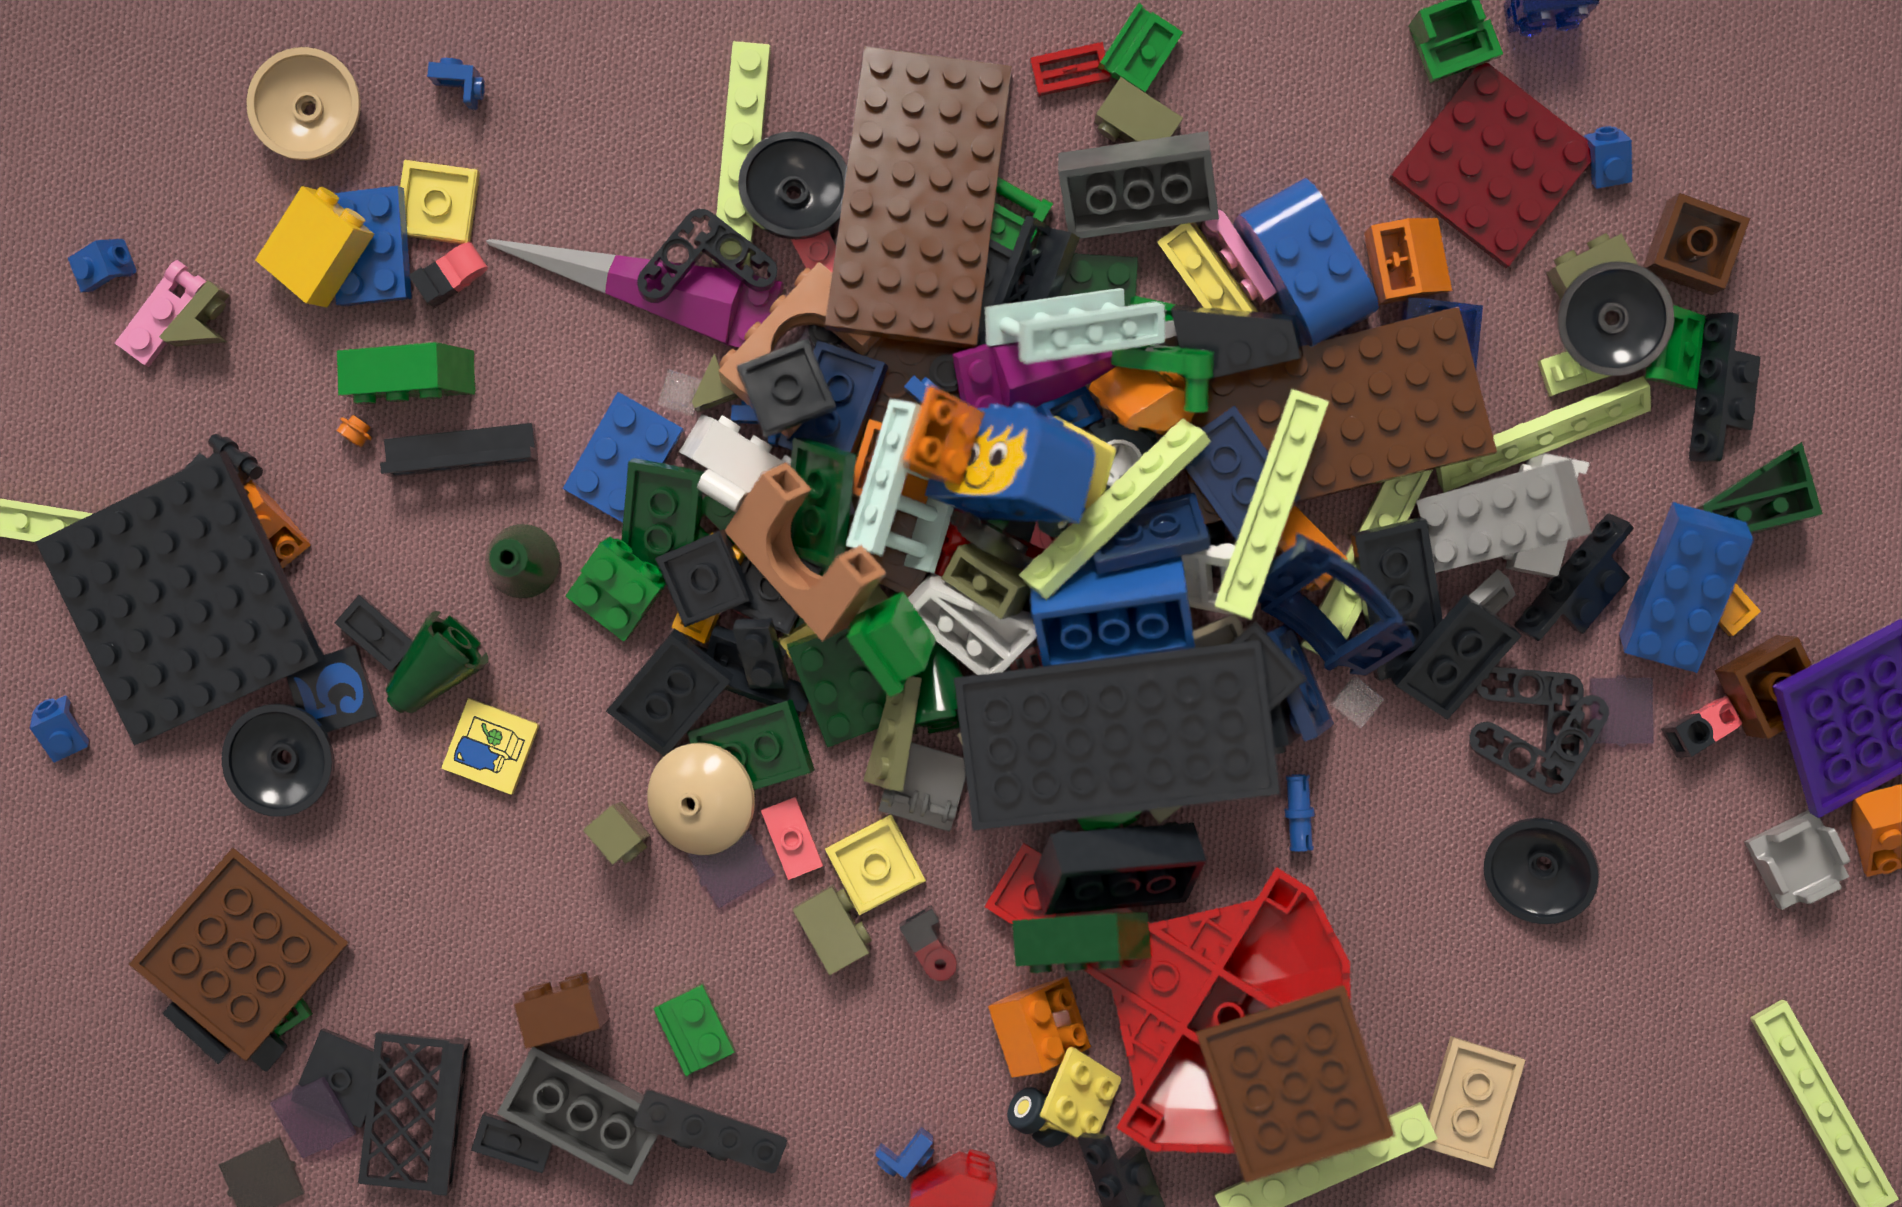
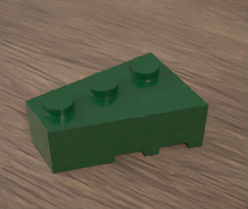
[1696,442,1823,534]
[1012,912,1151,973]

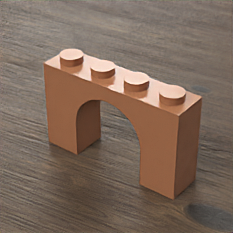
[718,262,881,439]
[725,462,886,641]

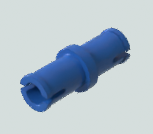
[1284,774,1315,852]

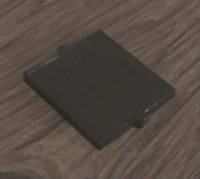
[218,1136,305,1207]

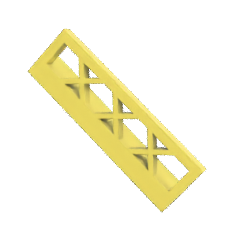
[1157,222,1258,312]

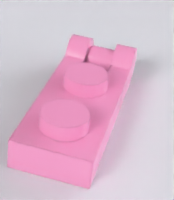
[1201,209,1277,306]
[115,260,207,367]

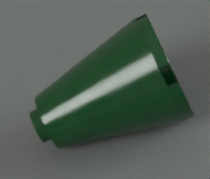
[485,524,560,598]
[386,611,488,713]
[912,640,963,734]

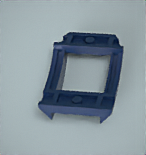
[1257,532,1415,676]

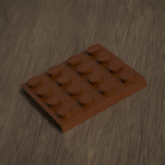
[128,847,350,1062]
[1196,985,1396,1183]

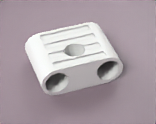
[697,469,749,512]

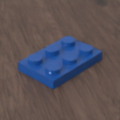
[334,186,412,307]
[562,392,684,523]

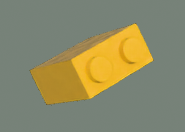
[255,186,374,307]

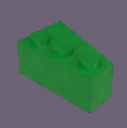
[337,342,475,405]

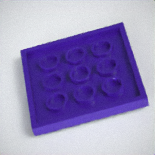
[1773,619,1902,818]

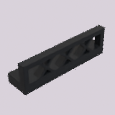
[977,216,1080,346]
[380,423,538,477]

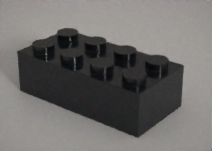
[1033,822,1207,915]

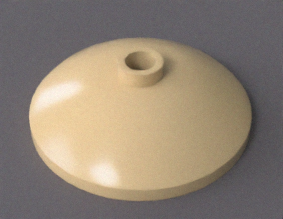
[247,47,361,160]
[647,743,755,855]

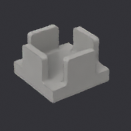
[1744,810,1851,910]

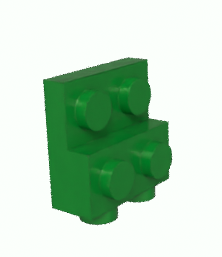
[565,536,667,642]

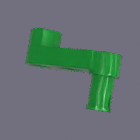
[1111,344,1214,412]

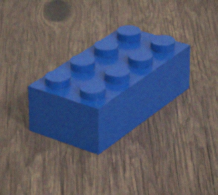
[1619,502,1753,673]

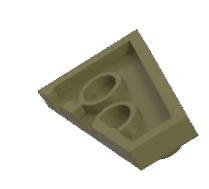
[863,676,921,791]

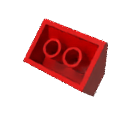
[909,1149,997,1207]

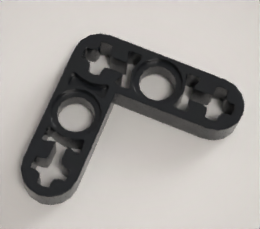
[637,209,777,303]
[1474,667,1584,781]
[1469,695,1609,795]

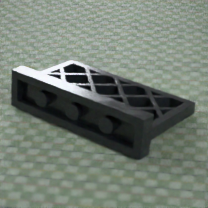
[358,1031,470,1196]

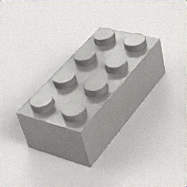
[1416,459,1591,573]

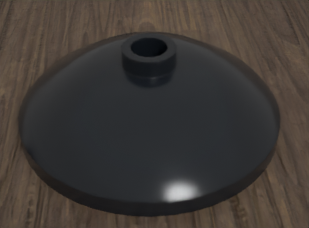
[738,131,847,240]
[1557,261,1674,376]
[221,704,334,817]
[1484,818,1600,924]

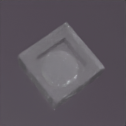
[657,369,702,417]
[1330,676,1385,729]

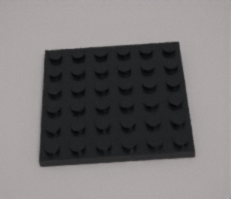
[35,451,325,746]

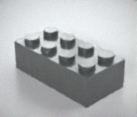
[1058,131,1219,239]
[497,1043,659,1185]

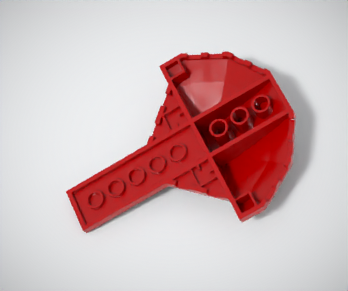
[984,843,1351,1154]

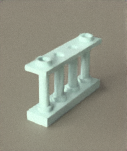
[985,288,1165,363]
[846,399,954,574]

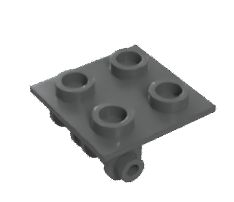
[878,742,966,832]

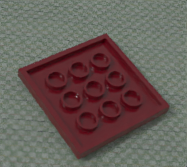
[1389,62,1591,268]

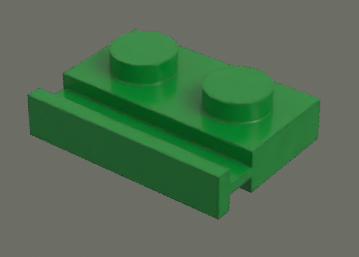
[1098,3,1184,92]
[653,983,736,1076]

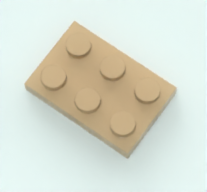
[1421,1036,1525,1169]

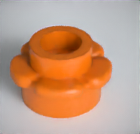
[336,415,372,448]

